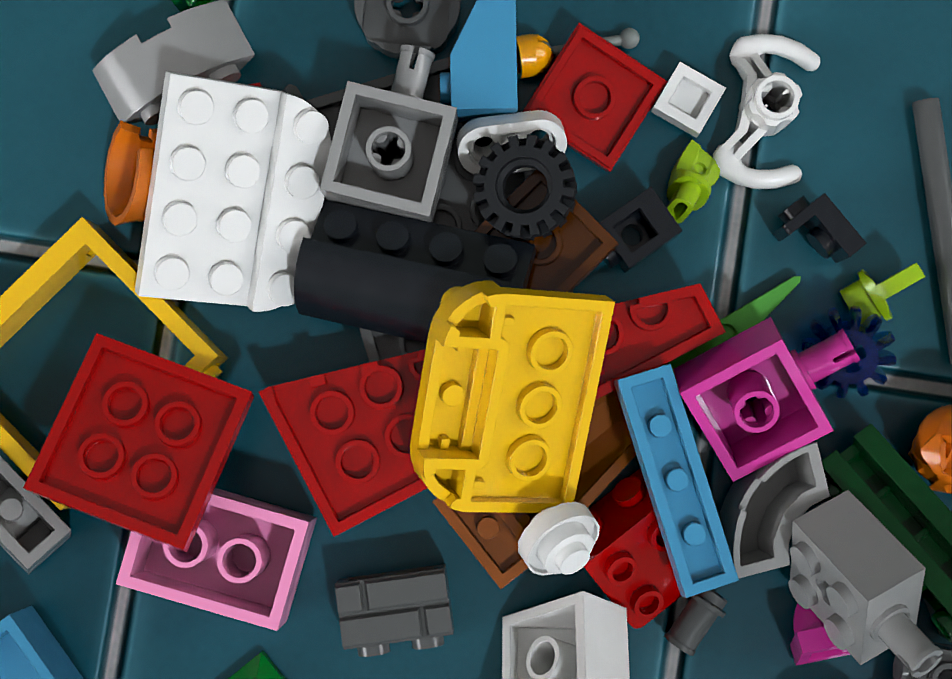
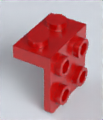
[584,468,681,629]

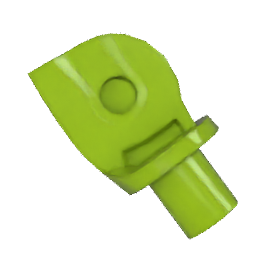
[666,139,720,223]
[840,263,925,327]

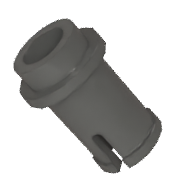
[664,590,728,656]

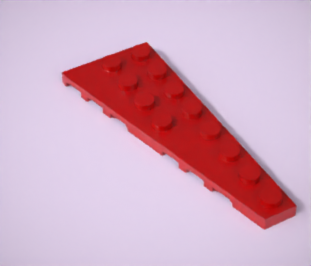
[259,283,726,537]

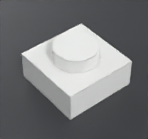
[651,62,726,138]

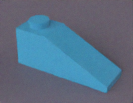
[440,0,518,122]

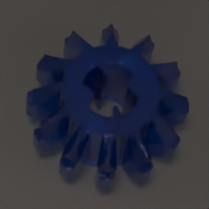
[801,305,897,398]

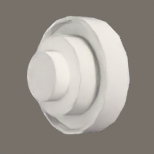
[518,502,600,576]

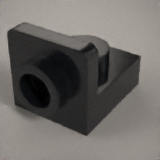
[772,193,867,263]

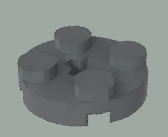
[354,0,461,60]

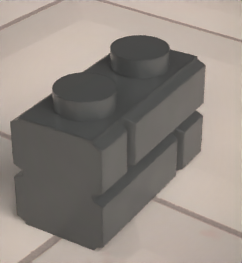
[335,564,454,657]

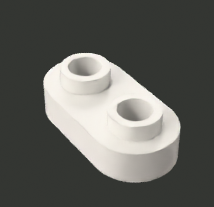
[457,110,567,174]

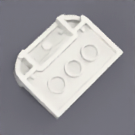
[135,71,331,312]

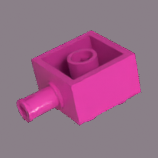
[673,317,861,482]

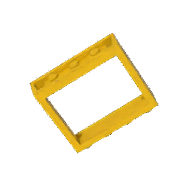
[0,217,228,510]

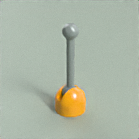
[516,28,640,79]

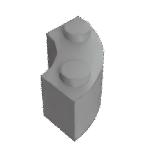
[92,0,255,126]
[719,441,830,579]

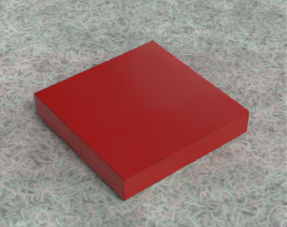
[522,23,668,172]

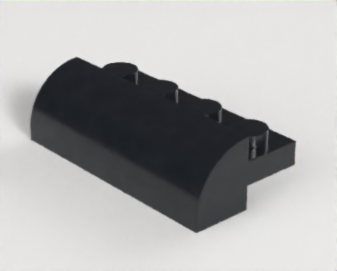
[294,200,536,343]

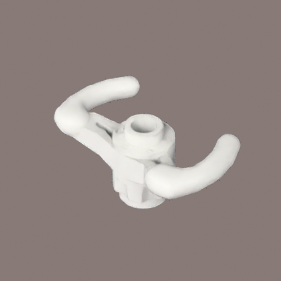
[713,34,820,189]

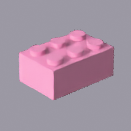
[116,488,317,631]

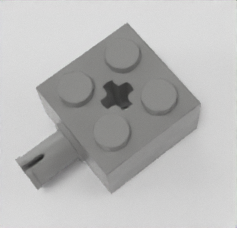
[320,45,458,223]
[788,490,943,678]

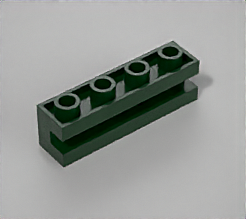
[822,424,952,643]

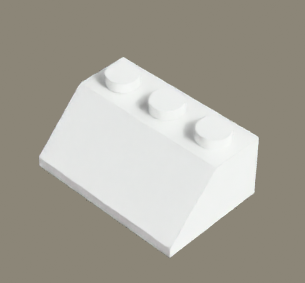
[502,591,630,679]

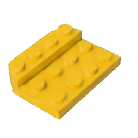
[410,280,615,513]

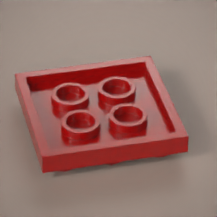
[23,333,254,552]

